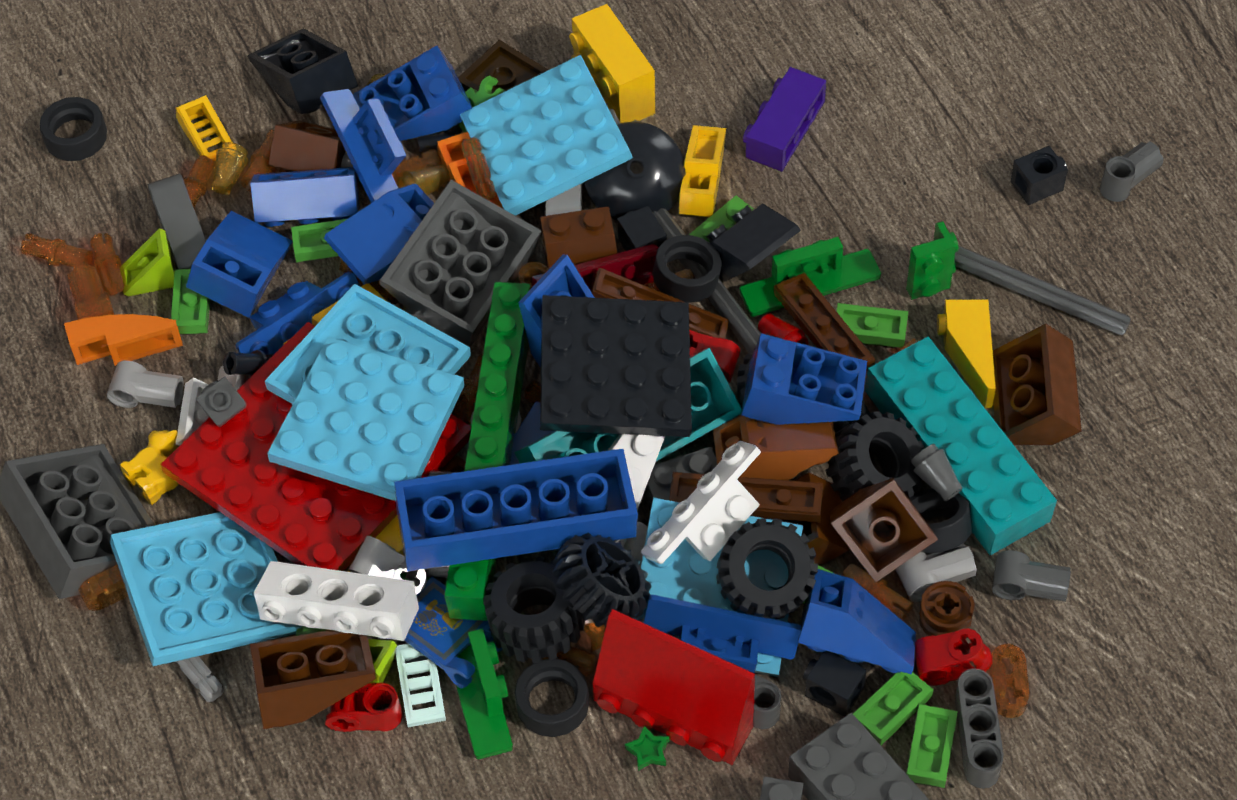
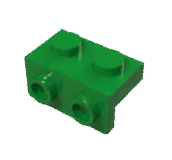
[906,221,959,300]

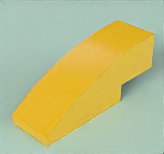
[679,125,726,217]

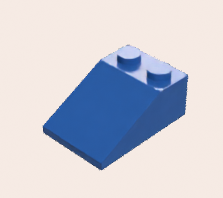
[518,254,595,368]

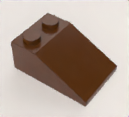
[250,630,376,729]

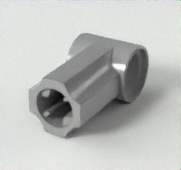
[107,360,184,408]
[895,543,977,602]

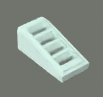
[396,644,446,727]

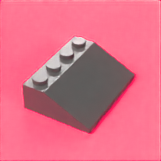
[379,180,541,348]
[0,444,154,599]

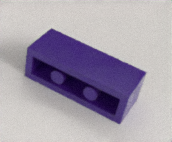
[743,67,826,172]

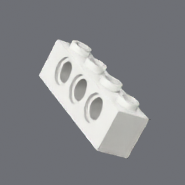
[254,561,419,641]

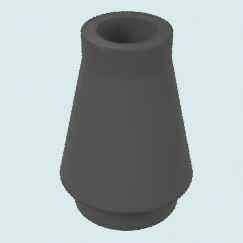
[910,444,963,501]

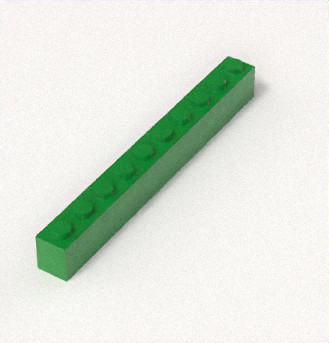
[444,282,531,621]

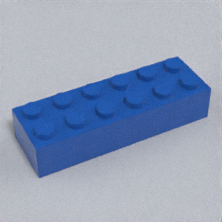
[394,449,638,572]

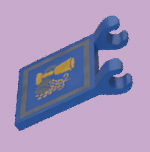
[404,577,502,688]

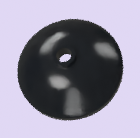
[584,122,686,221]

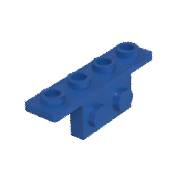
[320,89,407,203]
[235,272,360,354]
[643,595,802,673]

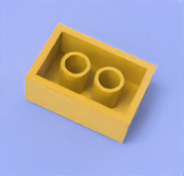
[569,4,655,123]

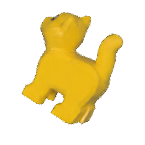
[119,430,179,505]

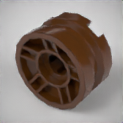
[919,581,975,636]

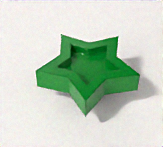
[625,726,670,771]

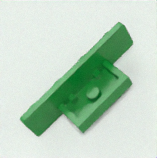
[740,237,881,317]
[456,629,513,759]

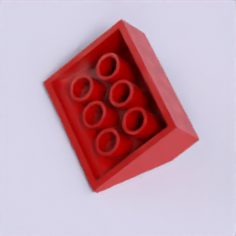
[593,609,755,765]

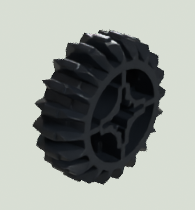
[552,533,652,627]

